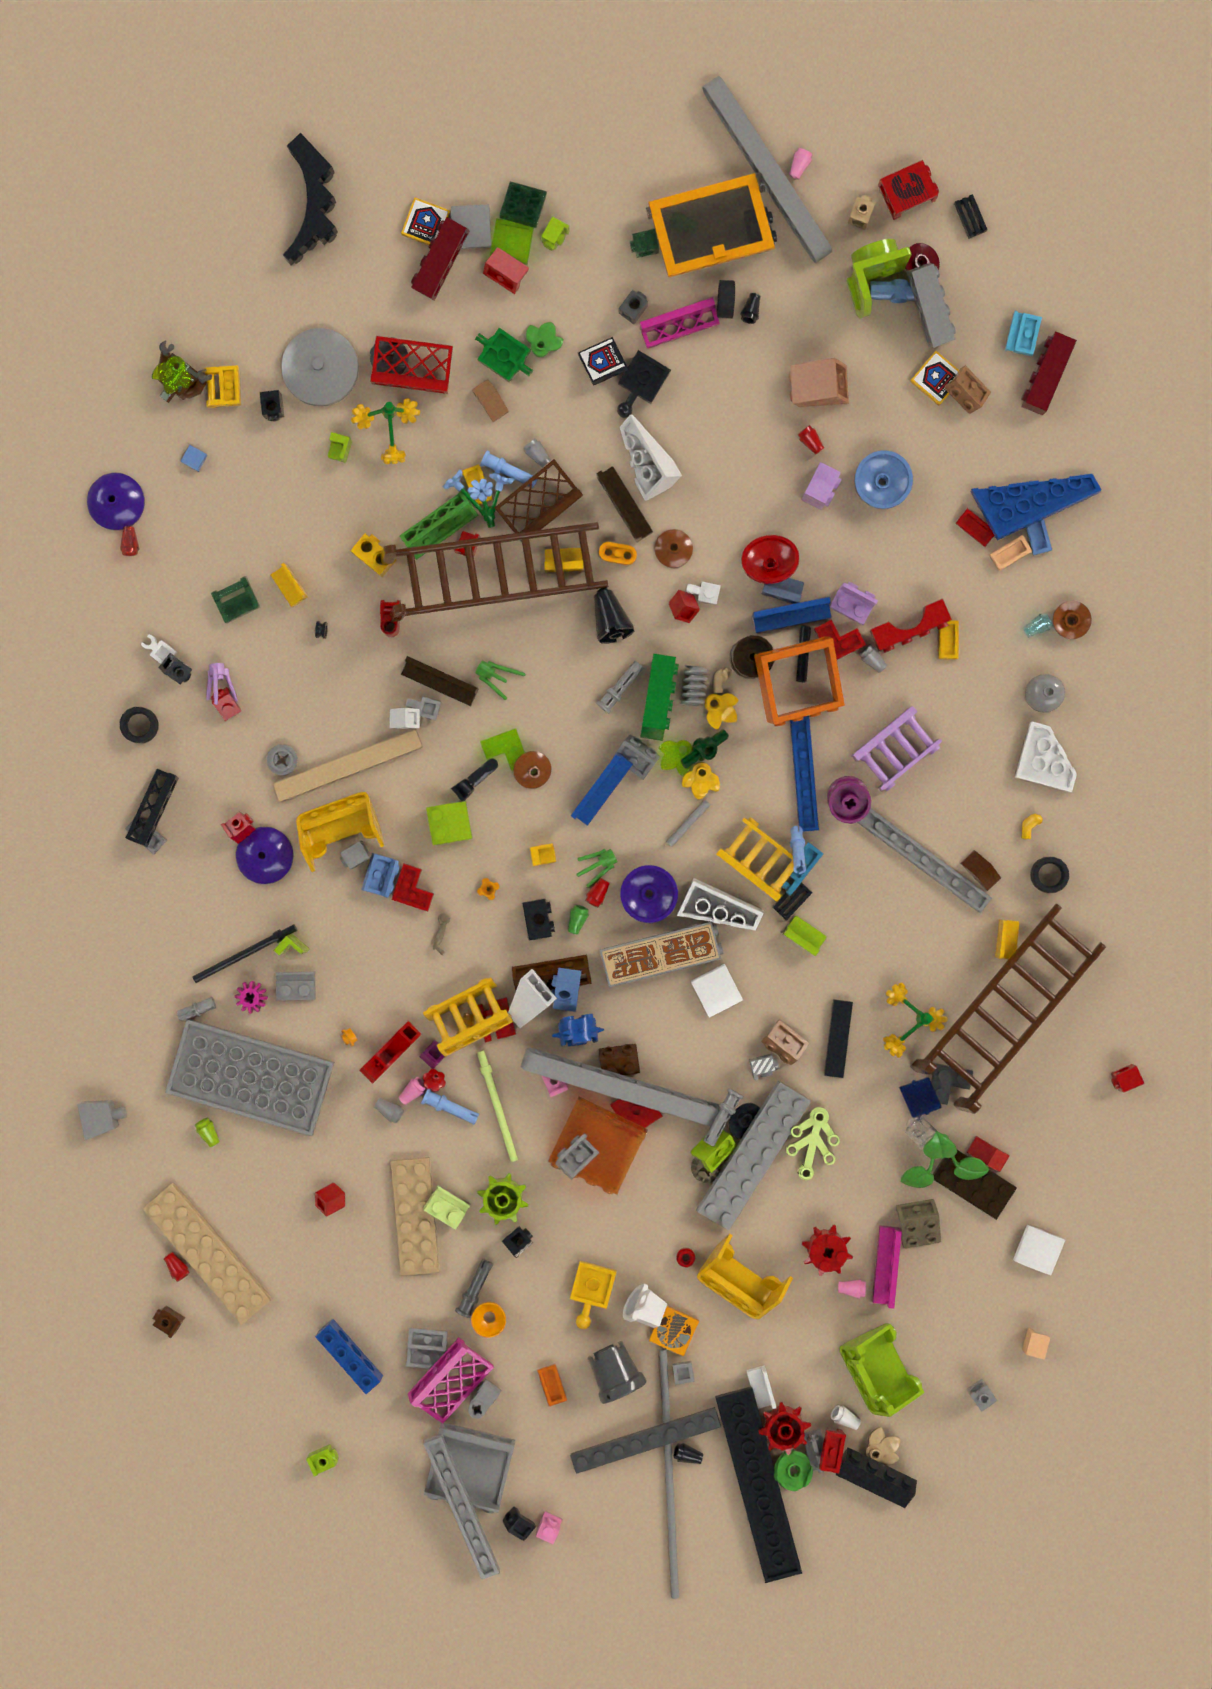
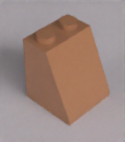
[789,358,849,407]

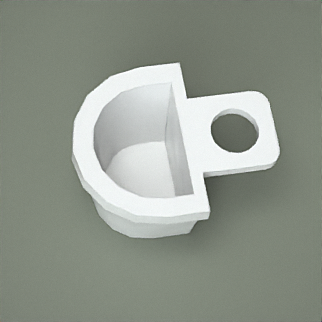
[623,1283,667,1328]

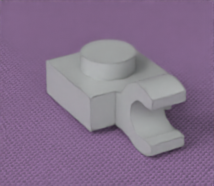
[406,697,441,721]

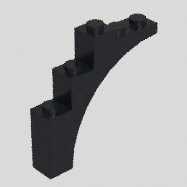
[283,133,338,266]

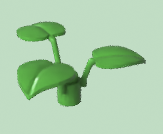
[901,1131,989,1188]

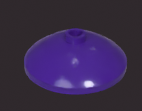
[87,473,145,530]
[236,827,294,884]
[620,865,678,923]

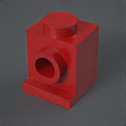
[221,811,256,844]

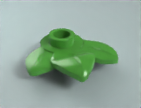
[526,322,564,357]

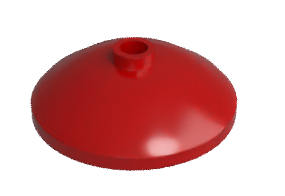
[741,535,800,584]

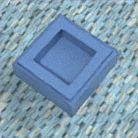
[181,445,208,472]

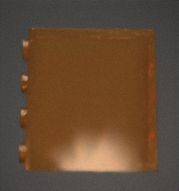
[548,1096,648,1195]

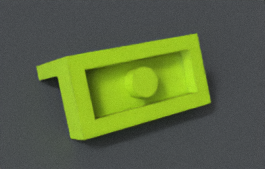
[783,916,827,956]
[273,934,309,955]
[690,1130,737,1173]

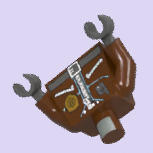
[158,340,212,403]

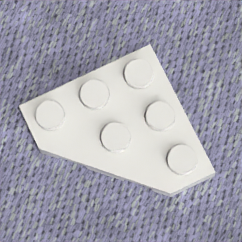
[1015,721,1077,793]

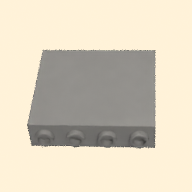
[424,1423,515,1514]

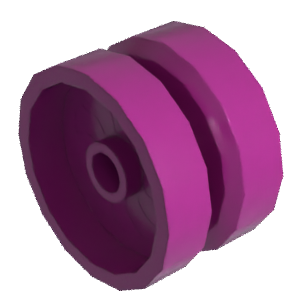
[827,776,872,824]

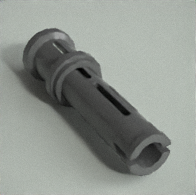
[455,1259,493,1318]

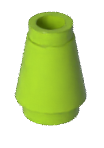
[194,1117,220,1147]

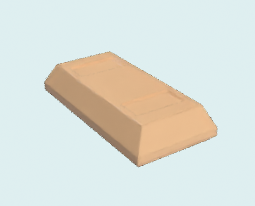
[990,535,1032,571]

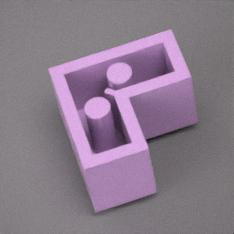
[801,462,842,510]

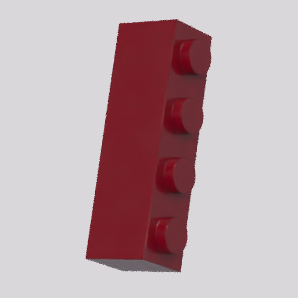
[411,217,470,301]
[1021,331,1077,416]

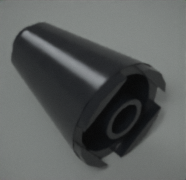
[594,588,635,644]

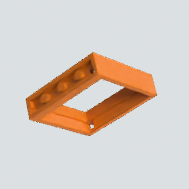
[754,636,845,726]

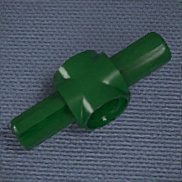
[680,729,729,768]

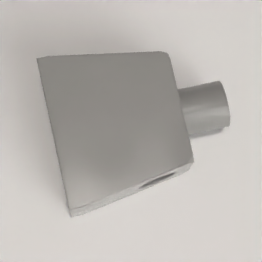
[77,1100,127,1140]

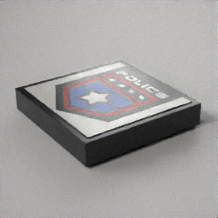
[578,337,628,386]

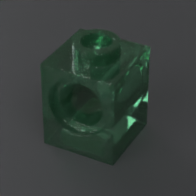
[629,229,659,258]

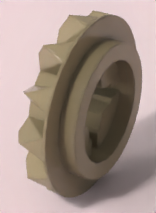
[691,1157,722,1183]

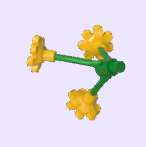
[351,398,420,464]
[883,983,948,1058]

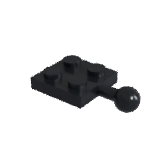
[617,350,671,418]

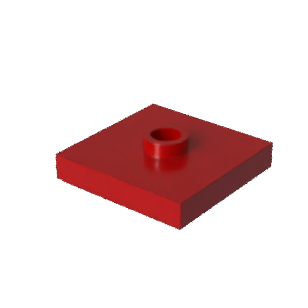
[610,1099,663,1137]

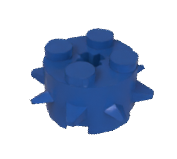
[552,1014,604,1047]

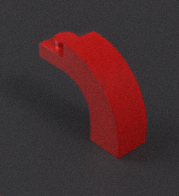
[359,1021,422,1084]

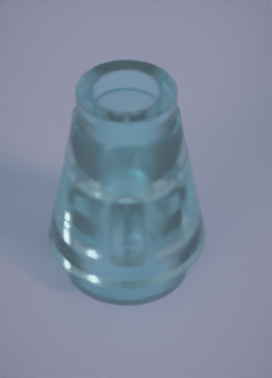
[1023,613,1053,638]

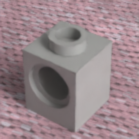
[340,841,371,869]
[967,1379,997,1412]

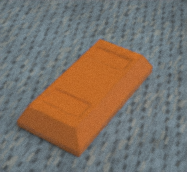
[537,1364,567,1406]

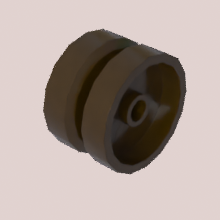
[730,635,774,679]

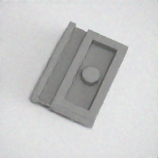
[276,971,316,1000]

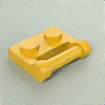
[204,365,241,408]

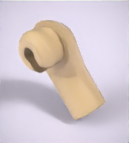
[713,667,732,693]

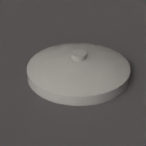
[281,328,359,406]

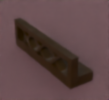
[596,466,653,542]
[401,656,479,707]

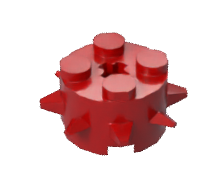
[802,1225,853,1276]
[759,1402,811,1455]

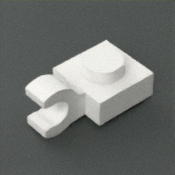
[686,582,721,605]

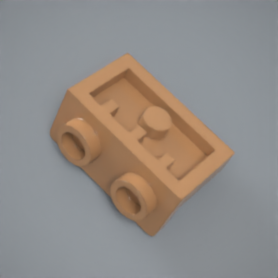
[944,365,991,414]
[761,1020,809,1065]

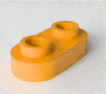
[599,542,637,565]

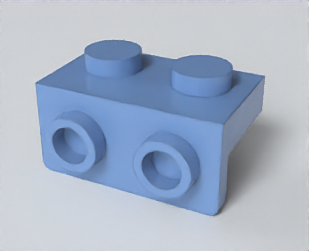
[361,853,399,898]

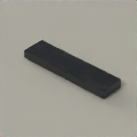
[824,999,853,1078]

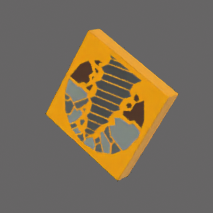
[649,1306,699,1356]

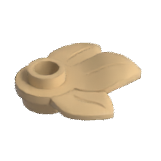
[865,1427,900,1465]

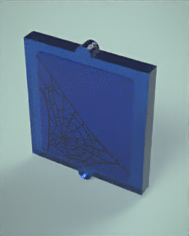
[899,1077,942,1118]

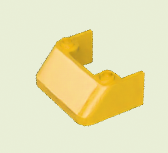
[296,792,384,872]
[697,1234,793,1319]

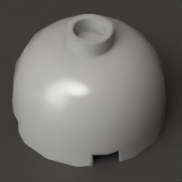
[1025,674,1065,712]

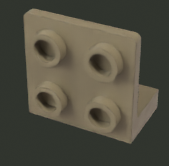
[896,1199,941,1249]

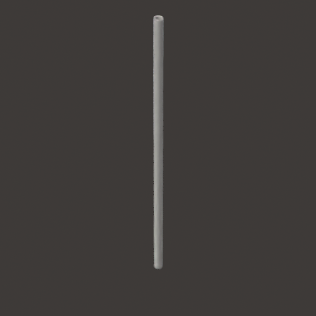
[659,1349,679,1599]

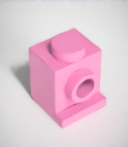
[542,1076,569,1097]
[536,1511,562,1544]

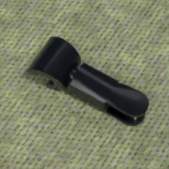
[451,758,498,802]

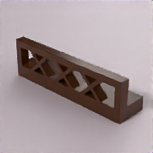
[512,954,592,992]

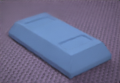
[1026,519,1052,556]

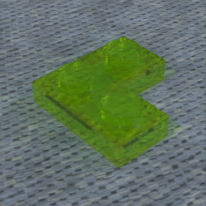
[480,728,525,771]

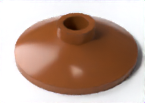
[655,529,693,568]
[1053,601,1092,639]
[513,751,551,789]

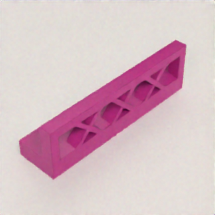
[640,297,720,349]
[872,1225,902,1309]

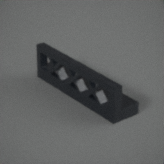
[125,769,179,847]

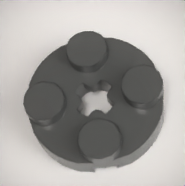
[370,337,409,375]

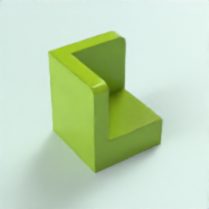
[328,432,352,463]

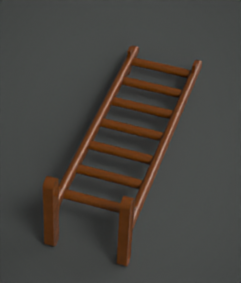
[380,522,609,622]
[910,904,1106,1114]

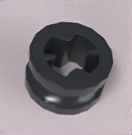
[315,621,328,639]

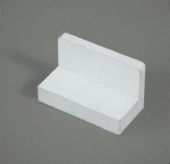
[746,1365,776,1409]

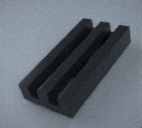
[954,194,988,239]
[772,882,813,921]

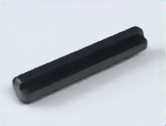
[796,626,811,683]

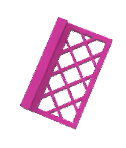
[408,1337,494,1424]

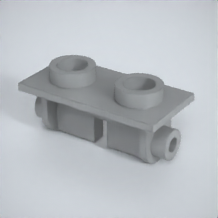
[804,1429,824,1473]

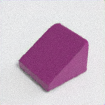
[419,1040,445,1069]

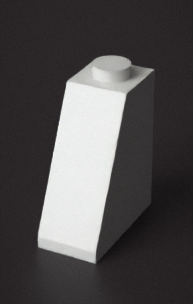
[508,969,557,1028]

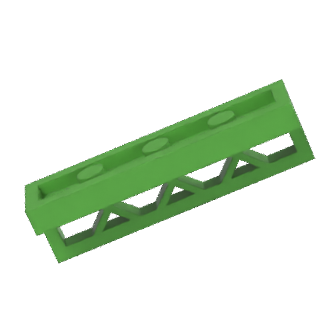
[400,492,479,560]

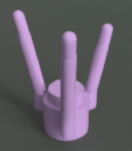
[206,663,238,705]

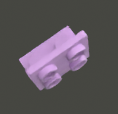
[830,582,878,625]

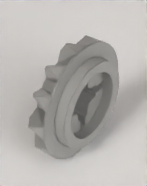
[267,745,298,775]

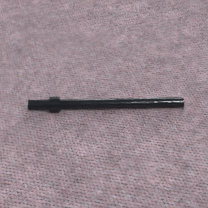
[193,924,298,983]

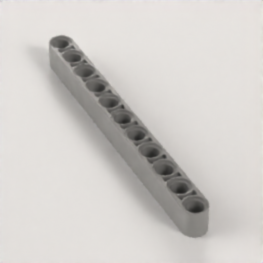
[702,76,832,263]
[521,1048,721,1126]

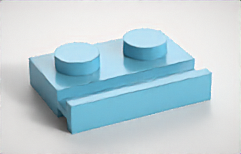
[1005,311,1042,357]

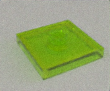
[490,218,534,265]

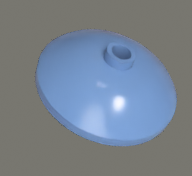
[855,450,913,509]

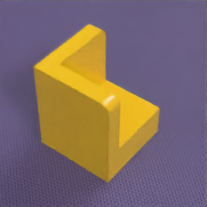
[530,843,556,866]

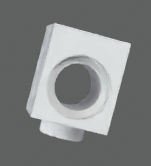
[390,708,420,729]

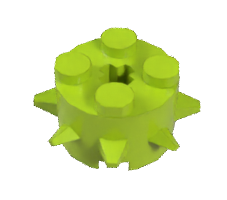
[477,1173,529,1225]

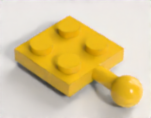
[570,1261,617,1329]

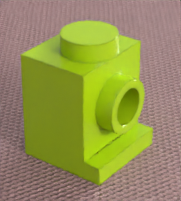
[541,216,570,251]
[306,1444,339,1477]

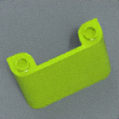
[839,1323,925,1417]

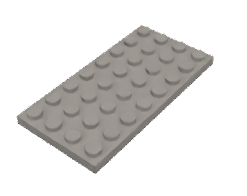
[165,1019,335,1136]

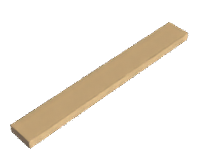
[273,729,423,802]

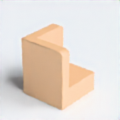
[1022,1328,1050,1360]

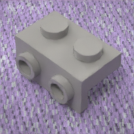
[555,1133,599,1180]

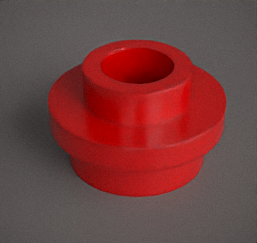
[676,1248,696,1267]

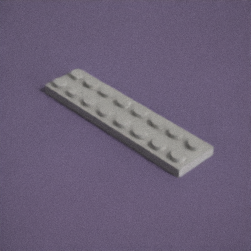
[696,1081,811,1230]

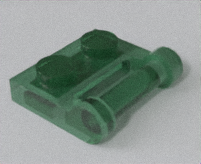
[211,576,261,624]

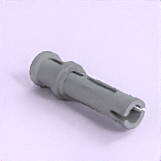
[596,661,644,714]
[703,1088,744,1146]

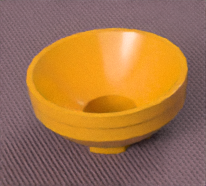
[471,1302,506,1338]

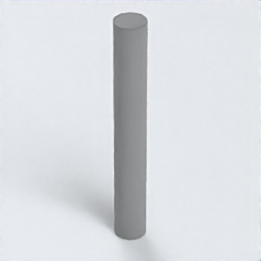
[667,800,711,847]

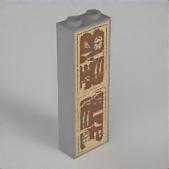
[600,921,724,987]

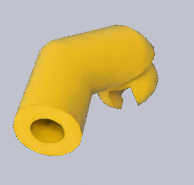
[1021,814,1043,839]

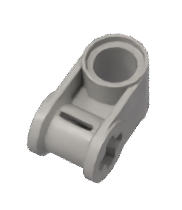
[468,1379,501,1419]

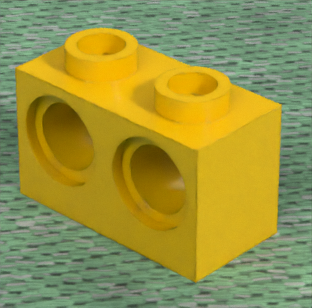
[350,533,397,577]

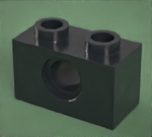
[522,898,555,941]

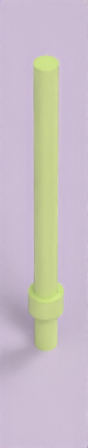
[477,1050,518,1162]

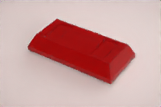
[955,508,994,547]

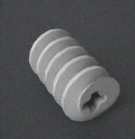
[681,665,708,706]

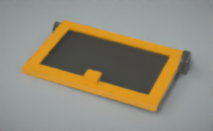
[646,172,775,278]

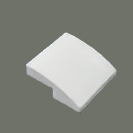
[691,964,743,1018]
[1013,1225,1065,1275]

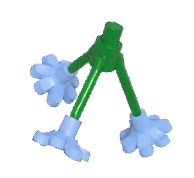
[442,469,514,528]

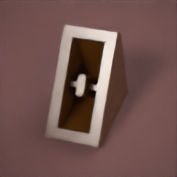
[960,850,1001,891]

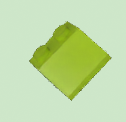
[426,801,472,845]

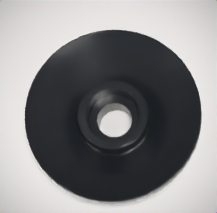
[729,1103,760,1139]

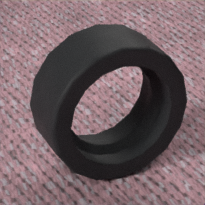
[717,280,735,319]
[120,707,159,743]
[1030,857,1069,893]

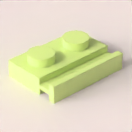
[423,1185,470,1230]

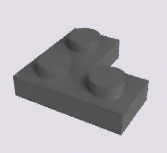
[927,1063,973,1105]

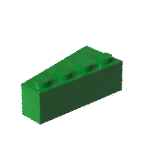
[640,653,679,741]

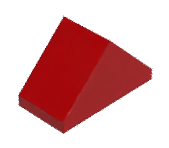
[967,1136,1010,1172]

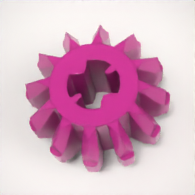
[235,981,268,1014]

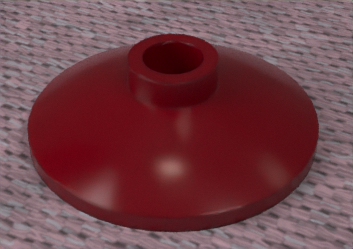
[905,243,940,271]

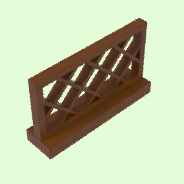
[494,459,583,543]

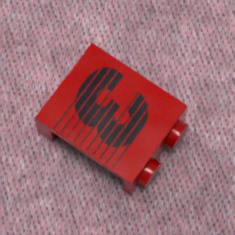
[878,160,939,220]

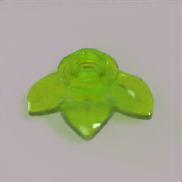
[152,356,191,394]
[659,740,692,776]

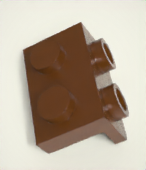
[599,1044,640,1075]

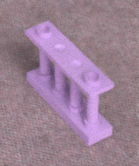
[851,706,942,791]

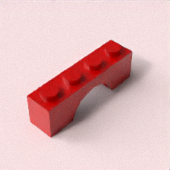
[870,599,952,653]

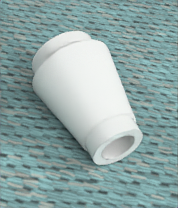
[831,1405,861,1430]

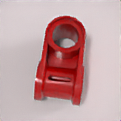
[380,600,401,637]

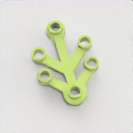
[786,1107,840,1181]

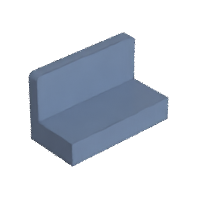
[761,578,804,604]

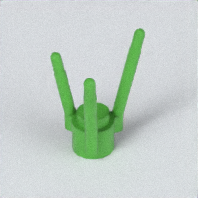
[476,660,526,700]
[576,849,618,888]

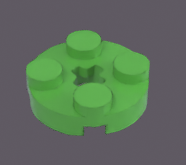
[774,1450,813,1491]

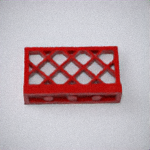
[370,336,453,394]

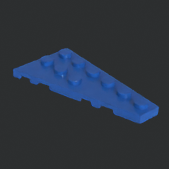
[970,474,1101,540]

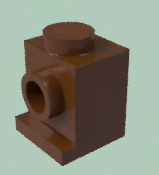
[152,1306,185,1338]

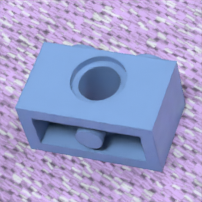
[551,968,581,1012]

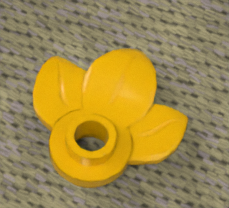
[704,693,739,730]
[682,762,720,800]

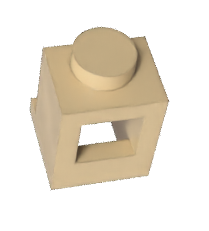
[848,195,875,229]

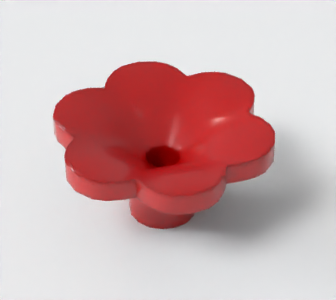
[423,1069,446,1092]

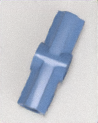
[869,279,915,303]

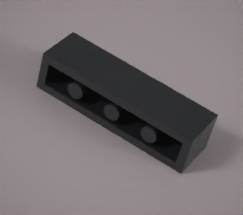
[836,1447,917,1508]

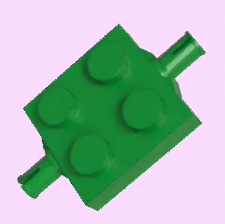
[475,328,533,382]

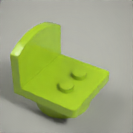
[846,239,911,318]

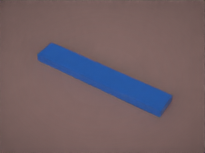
[790,716,819,832]

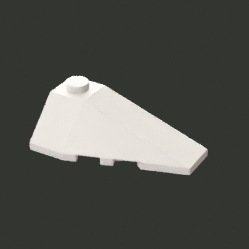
[620,415,682,501]

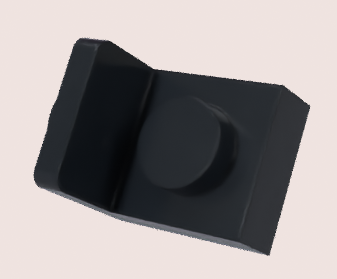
[503,1506,536,1541]

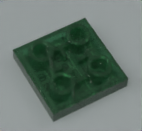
[500,181,547,228]

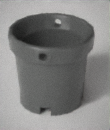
[588,1341,647,1404]

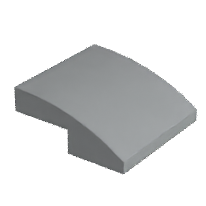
[451,204,492,249]
[406,1328,448,1369]

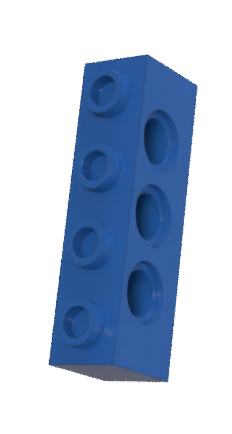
[315,1319,383,1394]

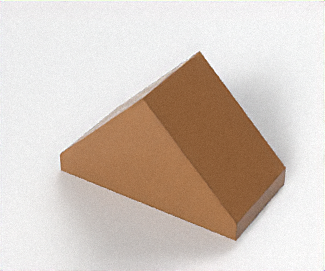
[472,379,509,422]

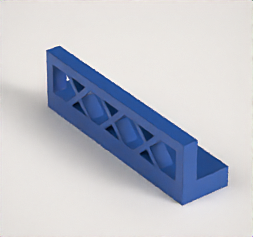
[752,597,832,633]
[571,753,633,826]

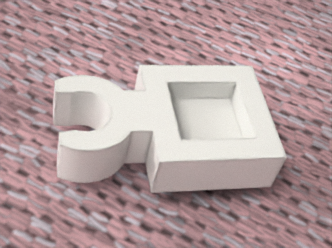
[141,634,178,664]

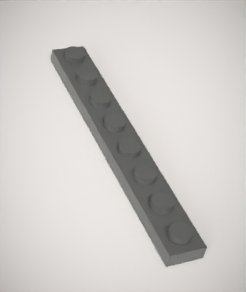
[570,1407,721,1474]

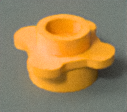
[477,878,500,900]
[341,1028,358,1047]

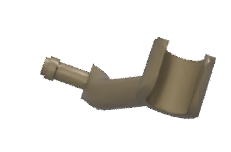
[433,913,450,955]

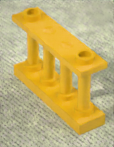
[716,817,806,901]
[423,977,513,1057]

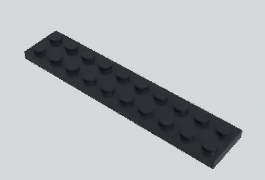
[715,1386,802,1583]

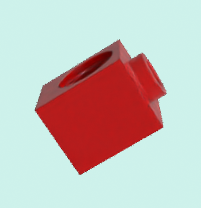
[1111,1064,1145,1093]

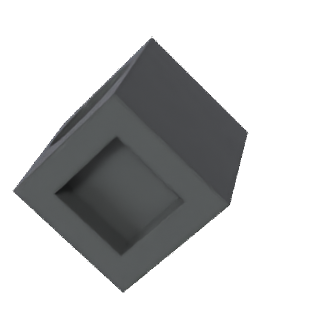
[619,290,648,324]

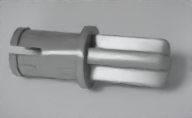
[177,997,216,1021]

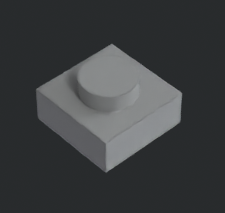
[672,1361,695,1385]

